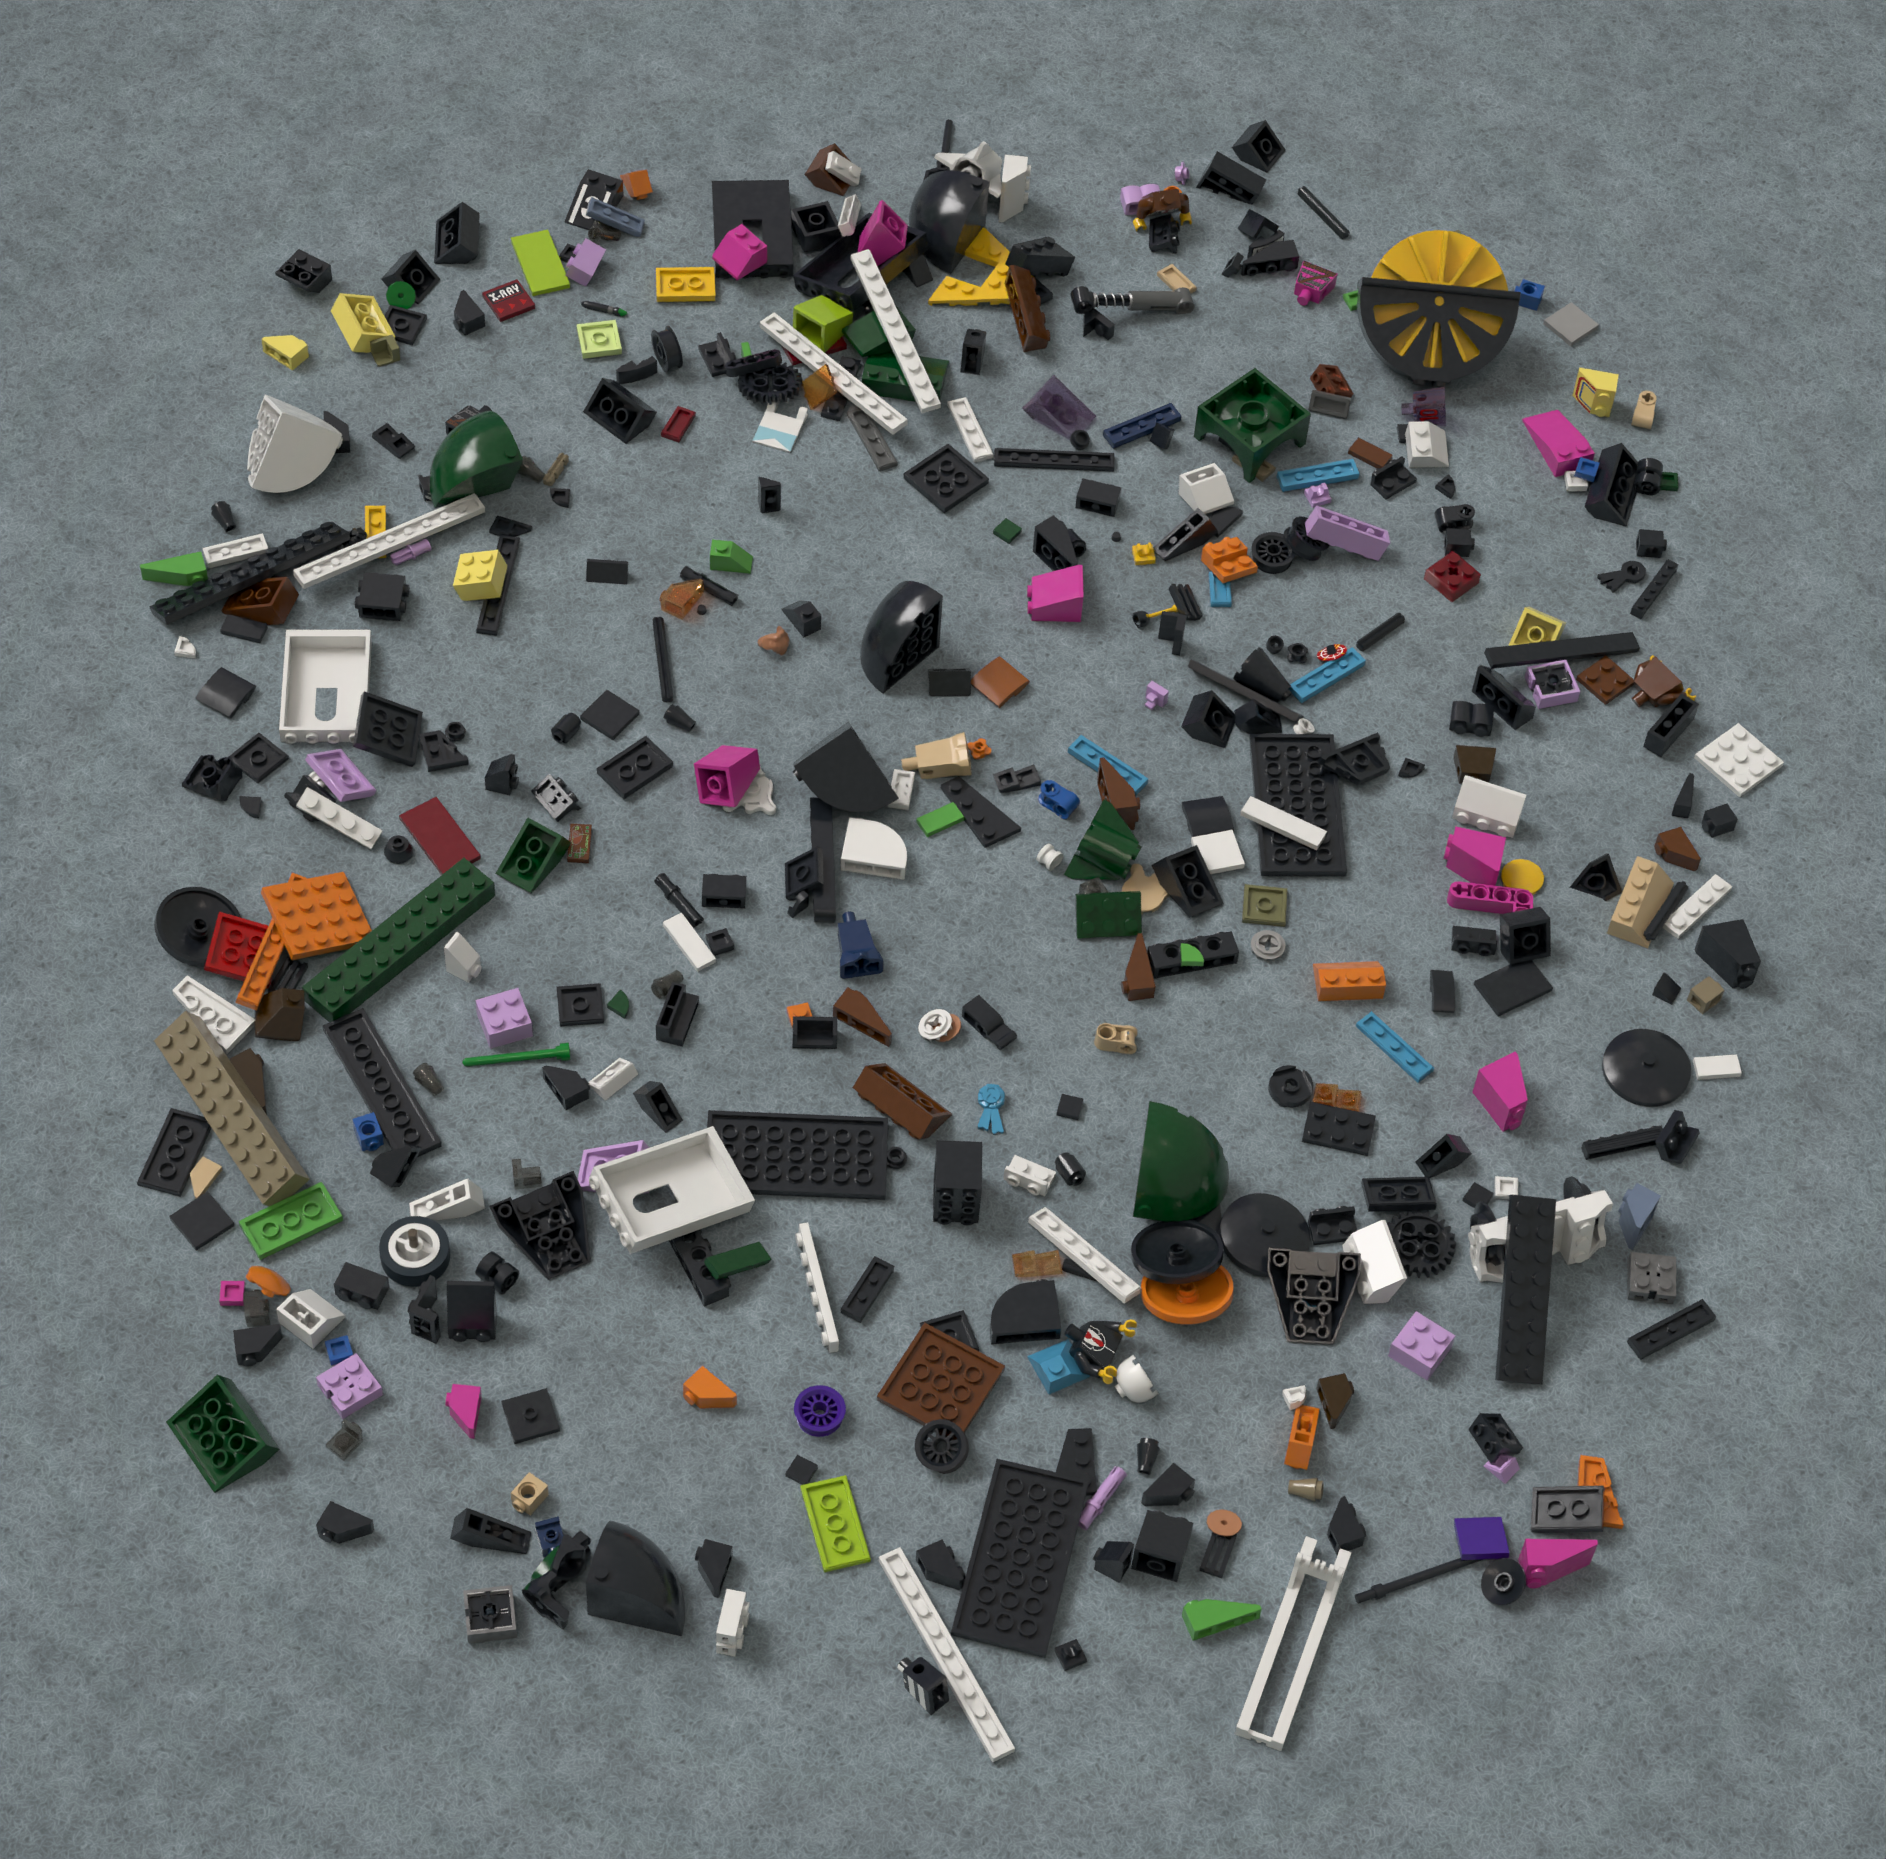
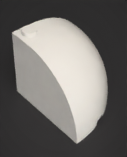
[247,395,342,493]

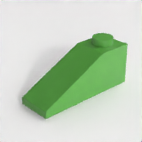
[140,551,208,586]
[1182,1599,1262,1641]

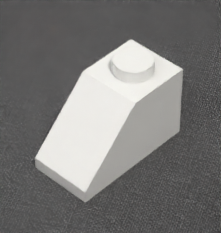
[444,932,482,983]

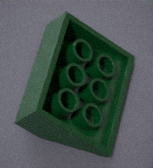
[862,352,949,402]
[166,1374,280,1493]

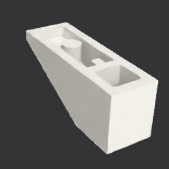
[409,1178,485,1221]

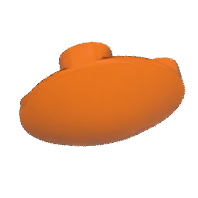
[246,1266,291,1298]

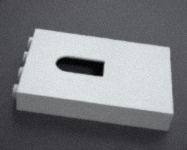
[279,630,372,744]
[589,1126,755,1254]

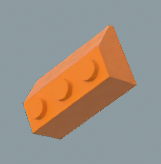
[1313,961,1386,1001]

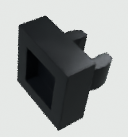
[1054,1639,1087,1671]

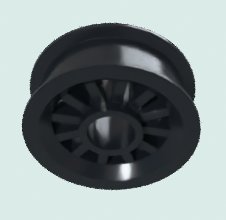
[651,326,683,372]
[1284,516,1330,561]
[1251,532,1296,574]
[915,1419,969,1474]

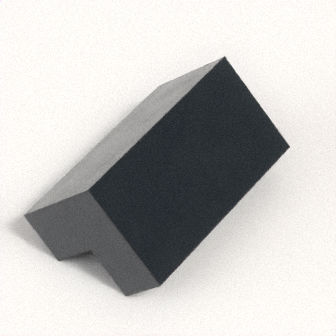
[656,982,699,1047]

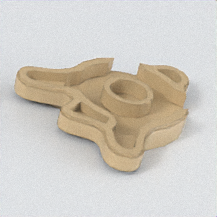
[1122,864,1170,914]

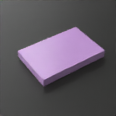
[305,749,376,802]

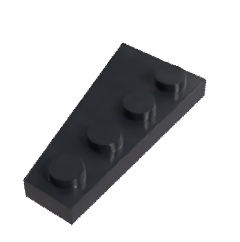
[940,776,1021,848]

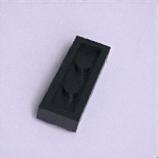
[841,1256,895,1323]

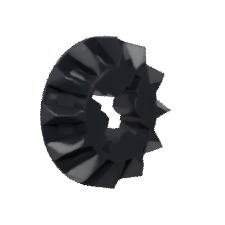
[337,527,367,550]

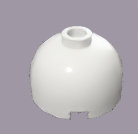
[1115,1355,1158,1403]

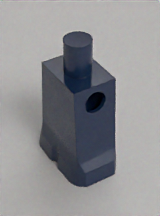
[838,911,884,979]

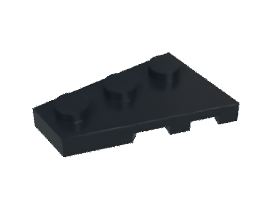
[1056,1428,1097,1496]

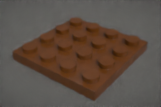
[877,1322,1005,1441]

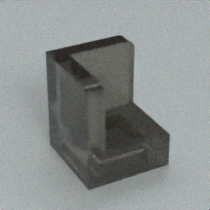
[512,1159,542,1190]

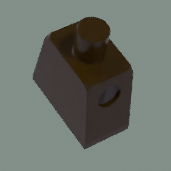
[1453,745,1496,784]

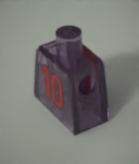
[1401,387,1446,426]

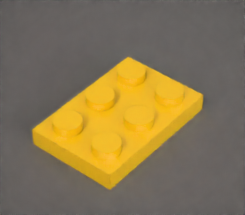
[656,267,715,302]

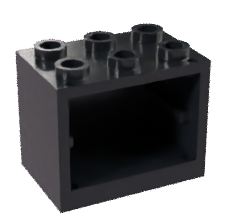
[933,1140,982,1226]

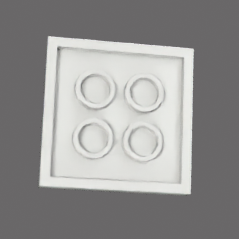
[1694,723,1784,797]

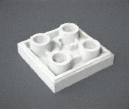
[1191,830,1245,874]

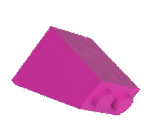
[858,200,908,266]
[1027,565,1084,622]
[694,745,760,807]
[1443,826,1506,886]
[1473,1051,1528,1132]

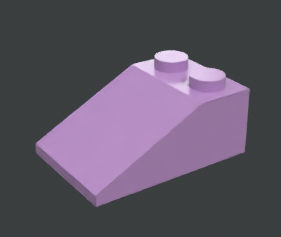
[578,1140,649,1194]

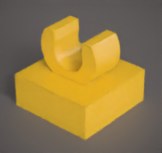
[1132,542,1156,565]

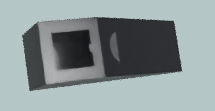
[1241,240,1299,276]

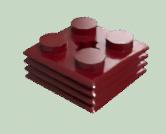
[1424,551,1481,602]

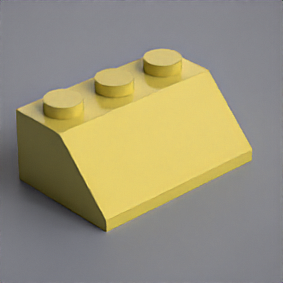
[331,293,395,353]

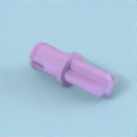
[390,539,431,565]

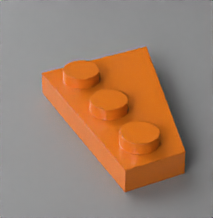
[1577,1455,1624,1529]

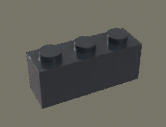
[1643,693,1699,757]

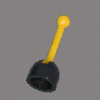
[1132,605,1178,628]

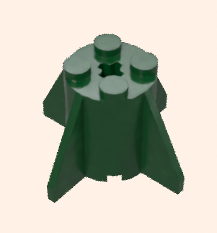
[1064,799,1142,880]

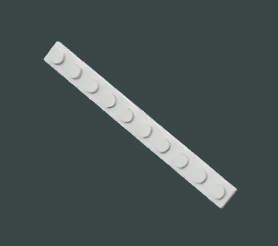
[851,249,941,414]
[760,312,908,435]
[293,493,485,589]
[879,1547,1015,1762]

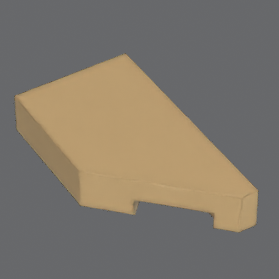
[190,1157,222,1199]

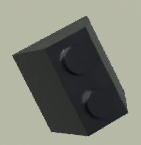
[1694,919,1761,989]
[1131,1510,1194,1582]

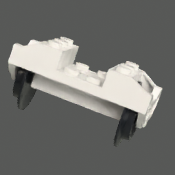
[1468,1176,1613,1283]

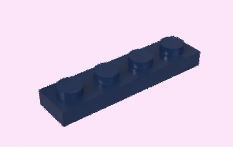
[1103,403,1181,449]

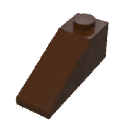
[1121,933,1156,1001]
[833,987,892,1047]

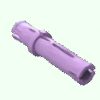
[1079,1466,1127,1530]

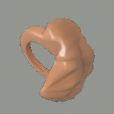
[758,626,789,655]

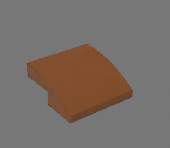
[971,656,1030,708]

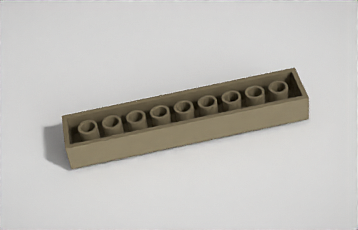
[154,1011,310,1206]

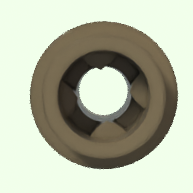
[1288,1478,1324,1502]

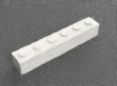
[838,194,861,236]

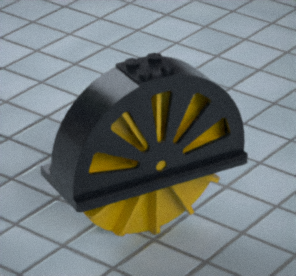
[1357,230,1521,387]

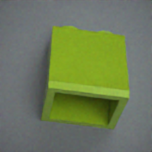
[793,295,853,353]

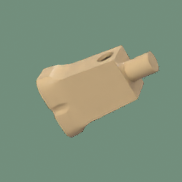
[901,732,972,779]

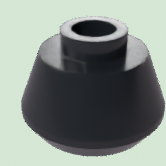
[384,835,414,863]

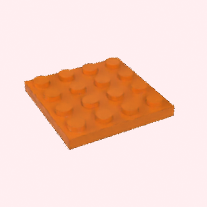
[261,872,372,960]

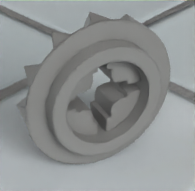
[1251,930,1286,961]

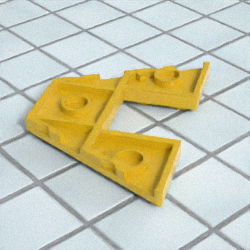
[928,227,1033,306]

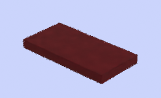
[399,797,481,875]

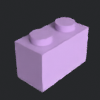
[565,238,606,286]

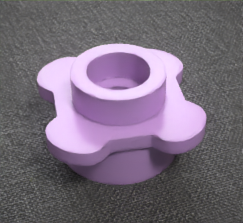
[1175,162,1189,185]

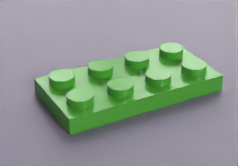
[239,1182,343,1260]

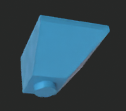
[1027,1339,1090,1394]

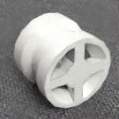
[1036,844,1064,871]

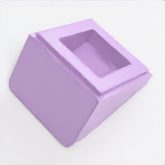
[1484,1454,1520,1484]

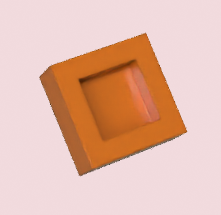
[787,1002,812,1029]

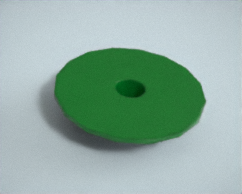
[386,281,416,309]

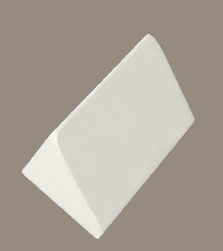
[588,1058,638,1100]

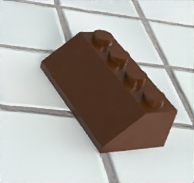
[1004,265,1050,352]
[852,1063,952,1140]

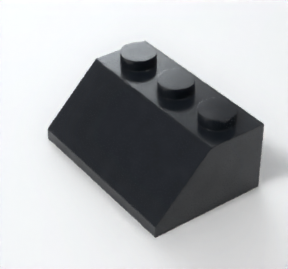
[434,202,480,264]
[583,378,657,444]
[1472,665,1536,730]

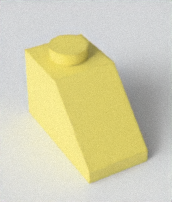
[262,335,309,371]

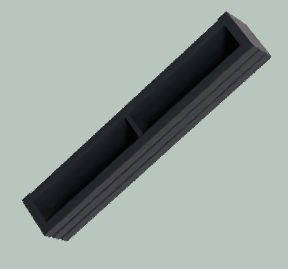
[1630,559,1679,619]
[1581,1125,1663,1160]

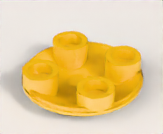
[1501,859,1544,895]

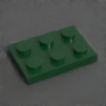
[1075,891,1142,938]

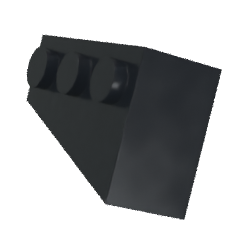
[1196,151,1266,205]
[1005,237,1075,277]

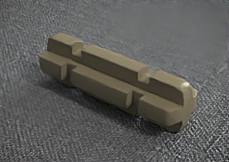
[543,453,569,486]

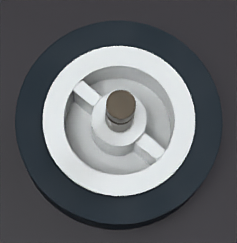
[379,1216,450,1287]

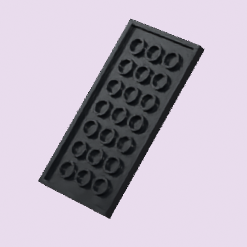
[1249,734,1347,876]
[707,1110,888,1200]
[951,1459,1089,1658]

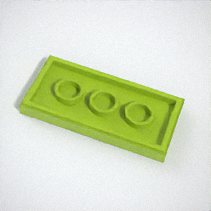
[511,229,570,296]
[800,1475,871,1573]

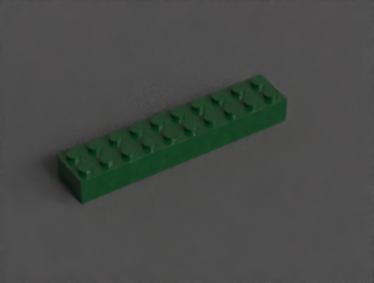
[302,858,495,1022]

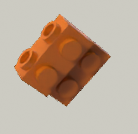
[1201,537,1258,583]

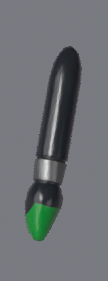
[581,301,627,317]

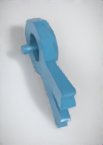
[978,1084,1005,1135]

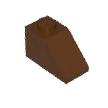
[1654,827,1701,871]

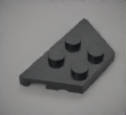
[1317,732,1390,786]

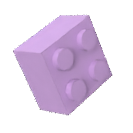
[475,988,533,1049]
[1388,1311,1455,1381]

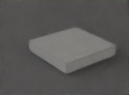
[1543,302,1599,346]

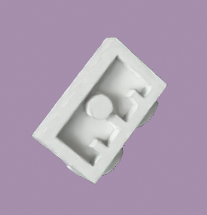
[1004,1155,1056,1196]

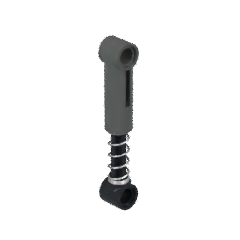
[1070,286,1195,314]

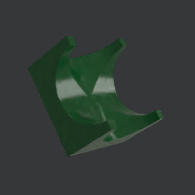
[1194,368,1311,483]

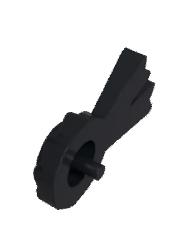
[1597,560,1646,593]

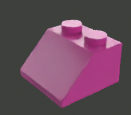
[712,224,767,280]

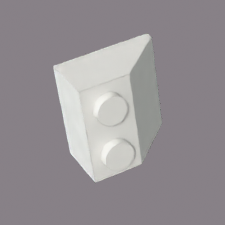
[1405,421,1449,468]

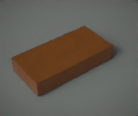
[1348,437,1393,469]

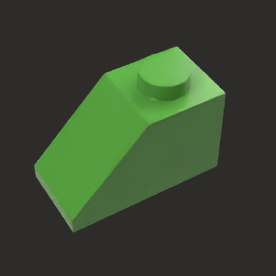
[710,539,753,574]

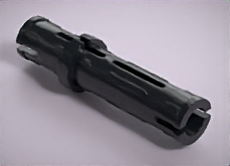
[680,566,738,606]
[654,873,704,928]

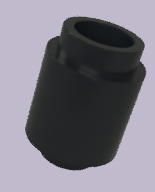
[551,713,581,743]
[1055,1152,1086,1186]

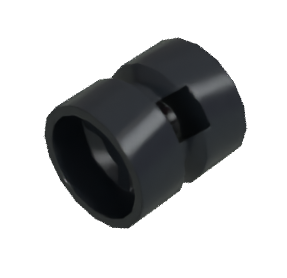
[1634,458,1663,496]
[475,1251,520,1294]

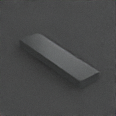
[847,408,897,471]

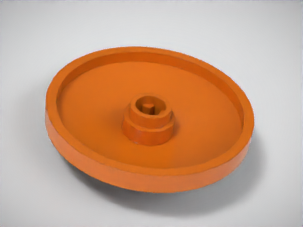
[1141,1265,1233,1324]

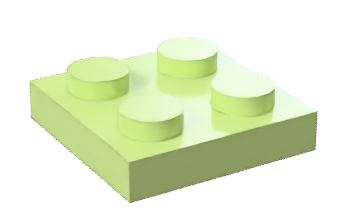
[577,320,622,359]

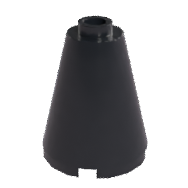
[1233,647,1292,702]

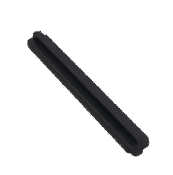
[652,617,673,702]

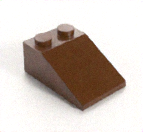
[221,577,299,625]
[1097,757,1140,830]

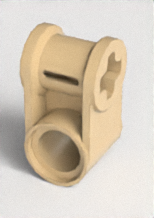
[1631,391,1657,429]
[1094,1023,1138,1054]

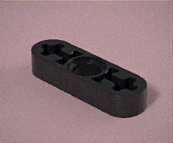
[725,349,782,377]

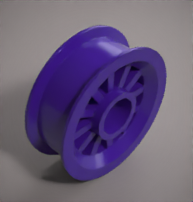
[794,1385,846,1437]

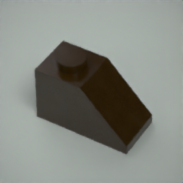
[1316,1373,1354,1429]

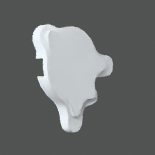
[723,767,776,815]

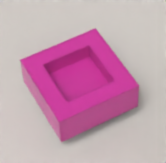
[219,1281,245,1306]

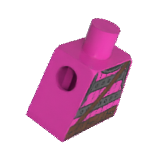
[1294,261,1337,306]

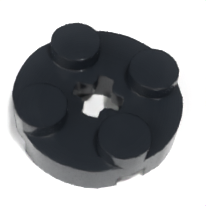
[1268,1065,1313,1108]

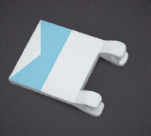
[752,402,808,453]

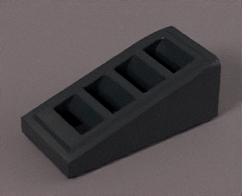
[1672,773,1694,818]

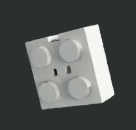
[716,1589,750,1656]

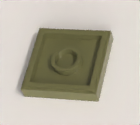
[1242,884,1288,927]

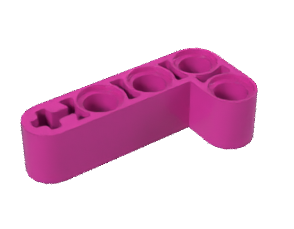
[1447,882,1533,914]

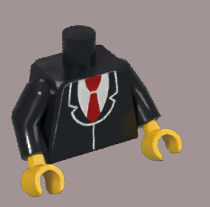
[1064,1319,1137,1384]

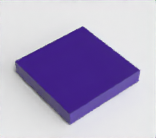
[1454,1517,1510,1560]

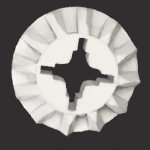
[918,1009,953,1042]

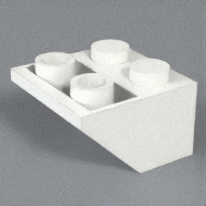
[1179,463,1234,514]
[276,1289,345,1349]

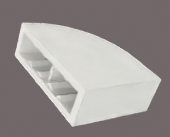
[841,817,907,879]

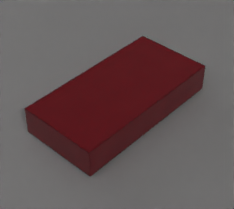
[661,406,696,443]

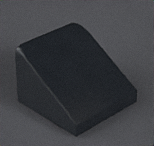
[1150,422,1175,449]
[1652,973,1681,1005]

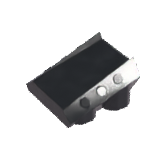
[182,755,243,801]

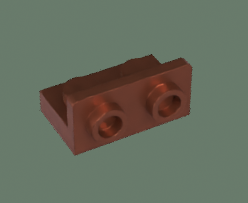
[1310,364,1354,398]

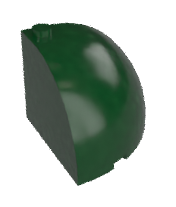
[430,411,523,508]
[1133,1101,1229,1221]

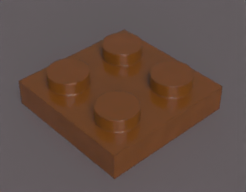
[1576,656,1635,705]

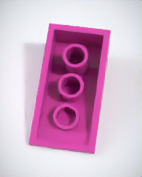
[1522,410,1595,477]

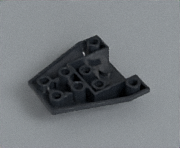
[489,1171,590,1280]
[1267,1248,1361,1344]

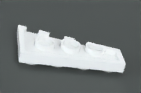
[173,976,255,1054]

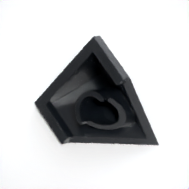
[1569,853,1622,901]

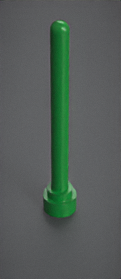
[462,1042,571,1067]

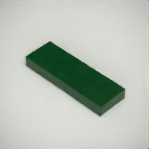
[704,1242,771,1280]

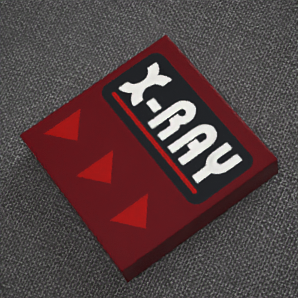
[482,279,535,322]

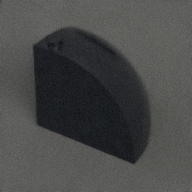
[909,170,990,274]
[860,581,943,694]
[792,722,899,812]
[586,1521,685,1636]

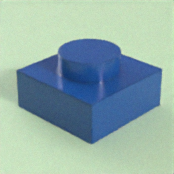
[1574,457,1599,482]
[325,1335,353,1365]

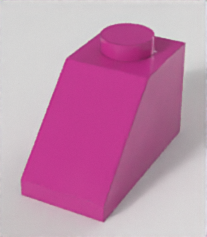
[445,1384,482,1439]

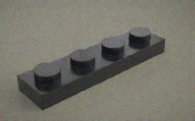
[821,356,861,421]
[1627,1299,1716,1360]

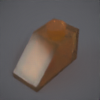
[659,579,704,620]

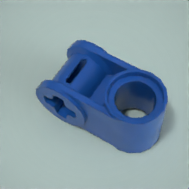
[1038,780,1080,819]

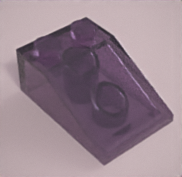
[1022,375,1096,440]

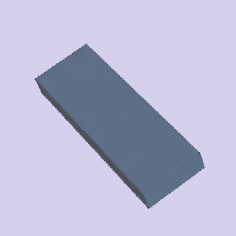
[586,197,645,237]

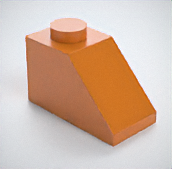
[620,169,653,200]
[683,1366,737,1408]

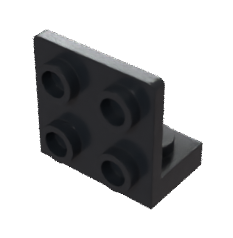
[407,1275,441,1344]

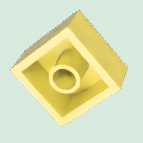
[453,550,508,601]

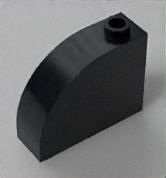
[990,1279,1061,1345]

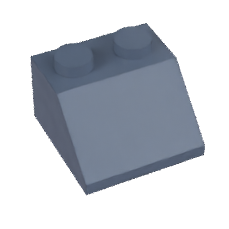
[1618,1183,1661,1250]

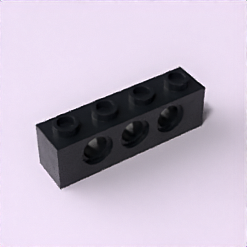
[1147,931,1239,979]
[668,1229,731,1307]

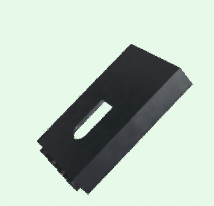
[712,180,793,279]
[793,213,930,312]

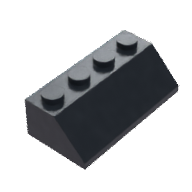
[1585,443,1638,527]

